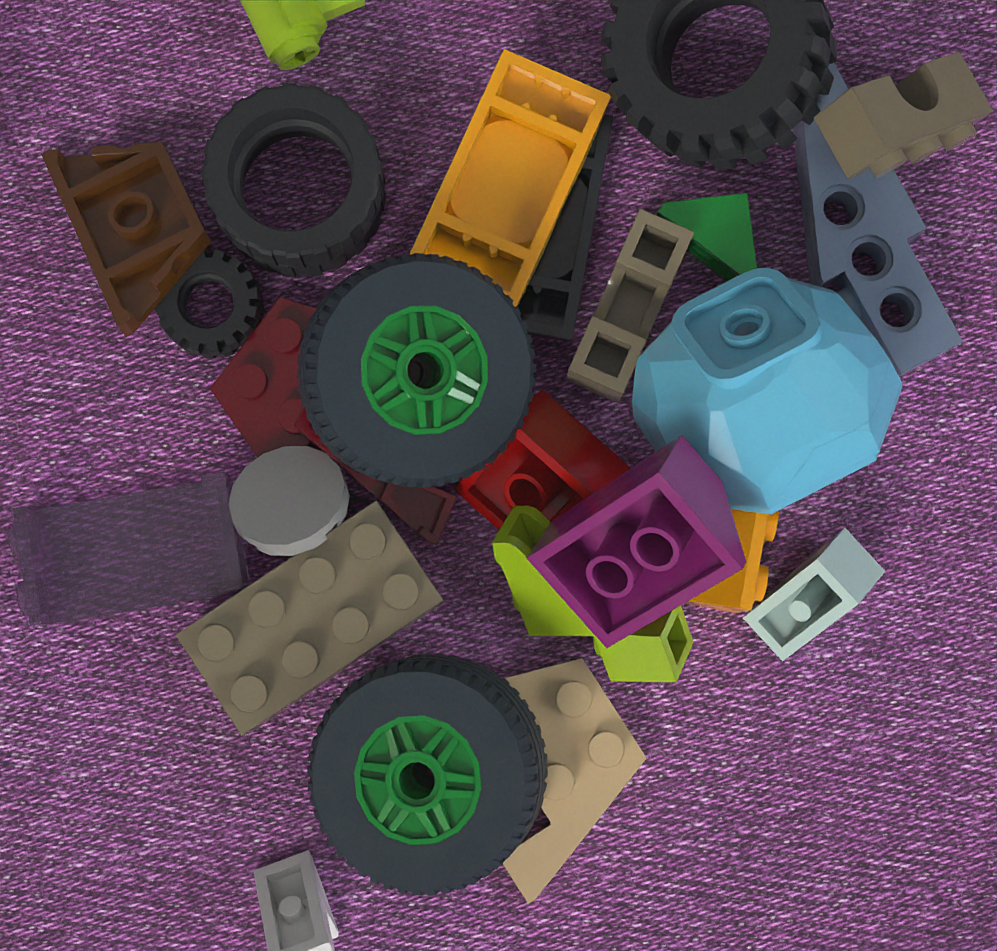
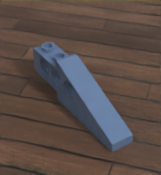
[793,63,963,377]

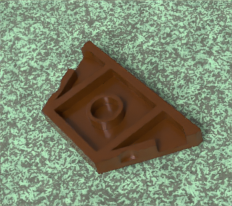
[41,142,211,337]

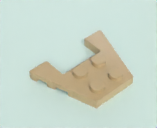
[503,658,647,904]

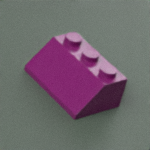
[527,435,746,648]

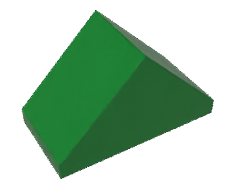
[656,193,757,282]

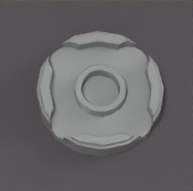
[228,446,350,556]

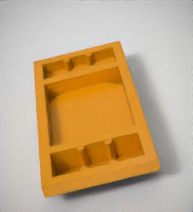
[409,49,611,307]

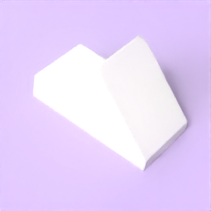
[253,850,339,951]

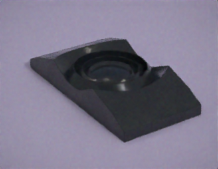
[517,114,613,342]

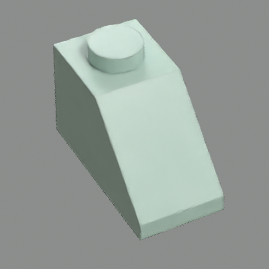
[743,528,885,661]

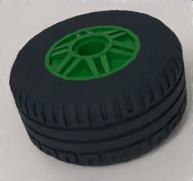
[297,253,536,487]
[307,653,548,895]

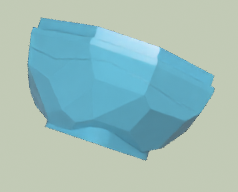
[632,268,903,515]

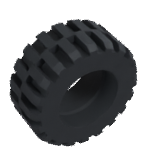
[601,0,837,170]

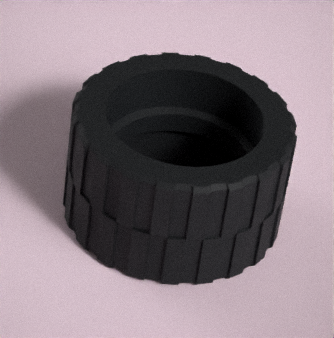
[201,83,386,278]

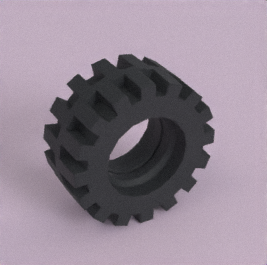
[155,249,264,359]

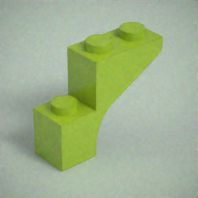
[492,506,694,682]

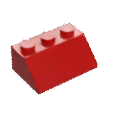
[454,389,631,530]

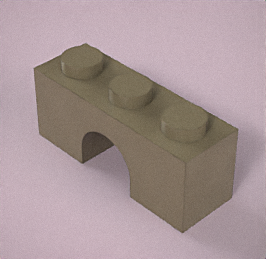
[813,52,993,179]
[566,209,694,404]

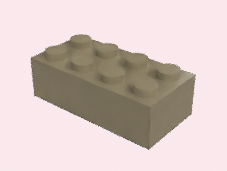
[176,501,445,736]

